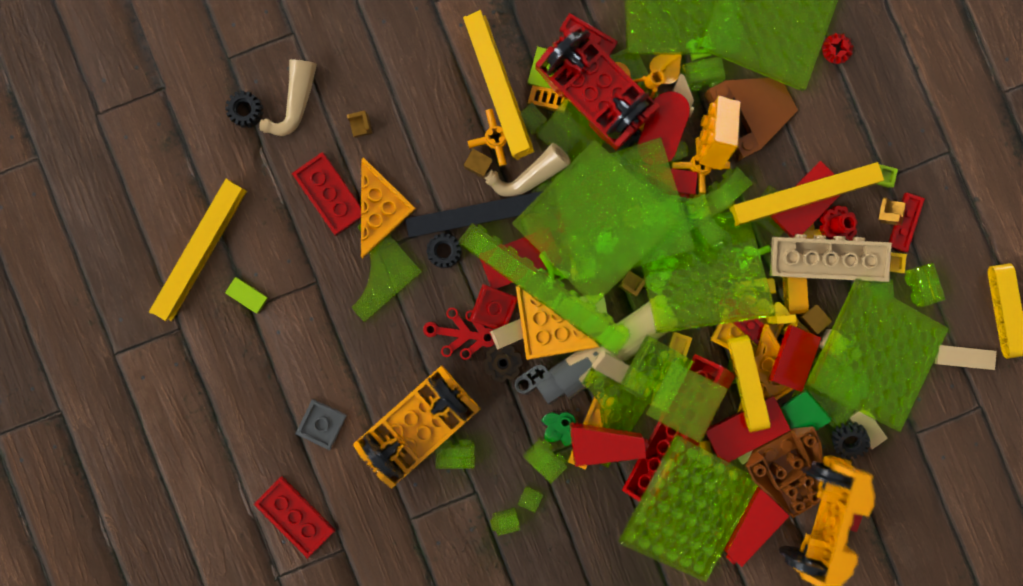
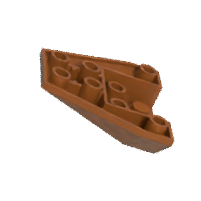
[746,427,823,518]

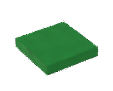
[780,389,832,431]

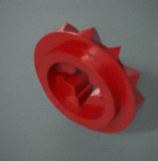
[822,33,853,64]

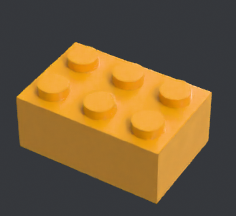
[698,96,740,170]

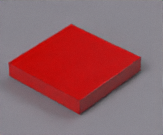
[469,284,518,329]

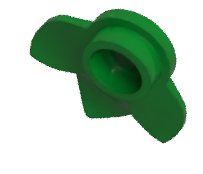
[542,412,576,447]

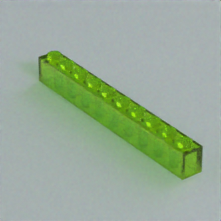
[458,223,631,356]

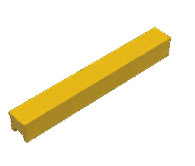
[463,10,535,160]
[729,162,884,226]
[149,178,247,321]

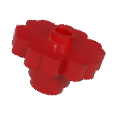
[819,206,858,241]

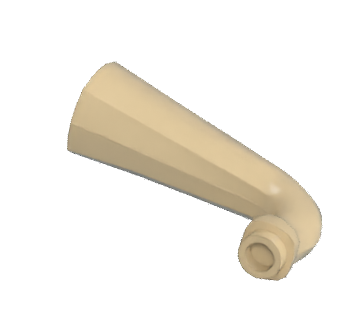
[260,59,317,136]
[484,142,571,197]

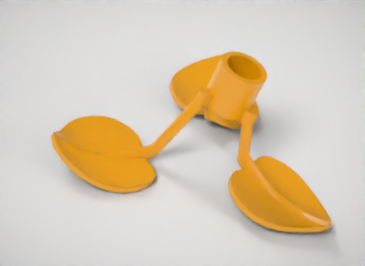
[615,53,681,132]

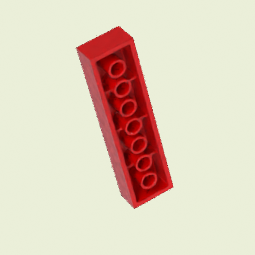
[622,354,736,513]

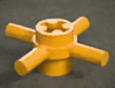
[467,109,507,166]
[671,137,730,194]

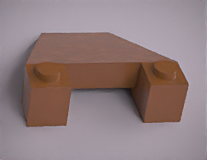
[704,77,798,162]

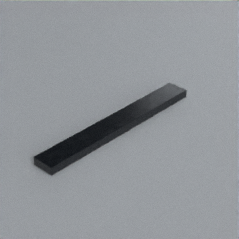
[406,189,559,238]

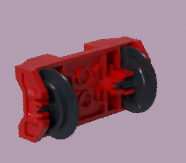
[535,23,660,151]

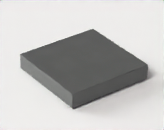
[295,399,347,450]

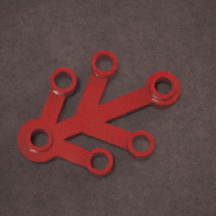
[423,308,495,360]

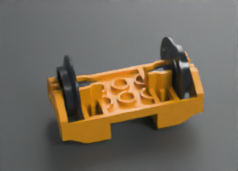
[353,365,481,489]
[779,455,875,586]

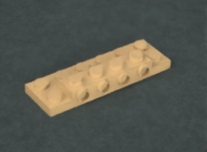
[770,234,891,282]

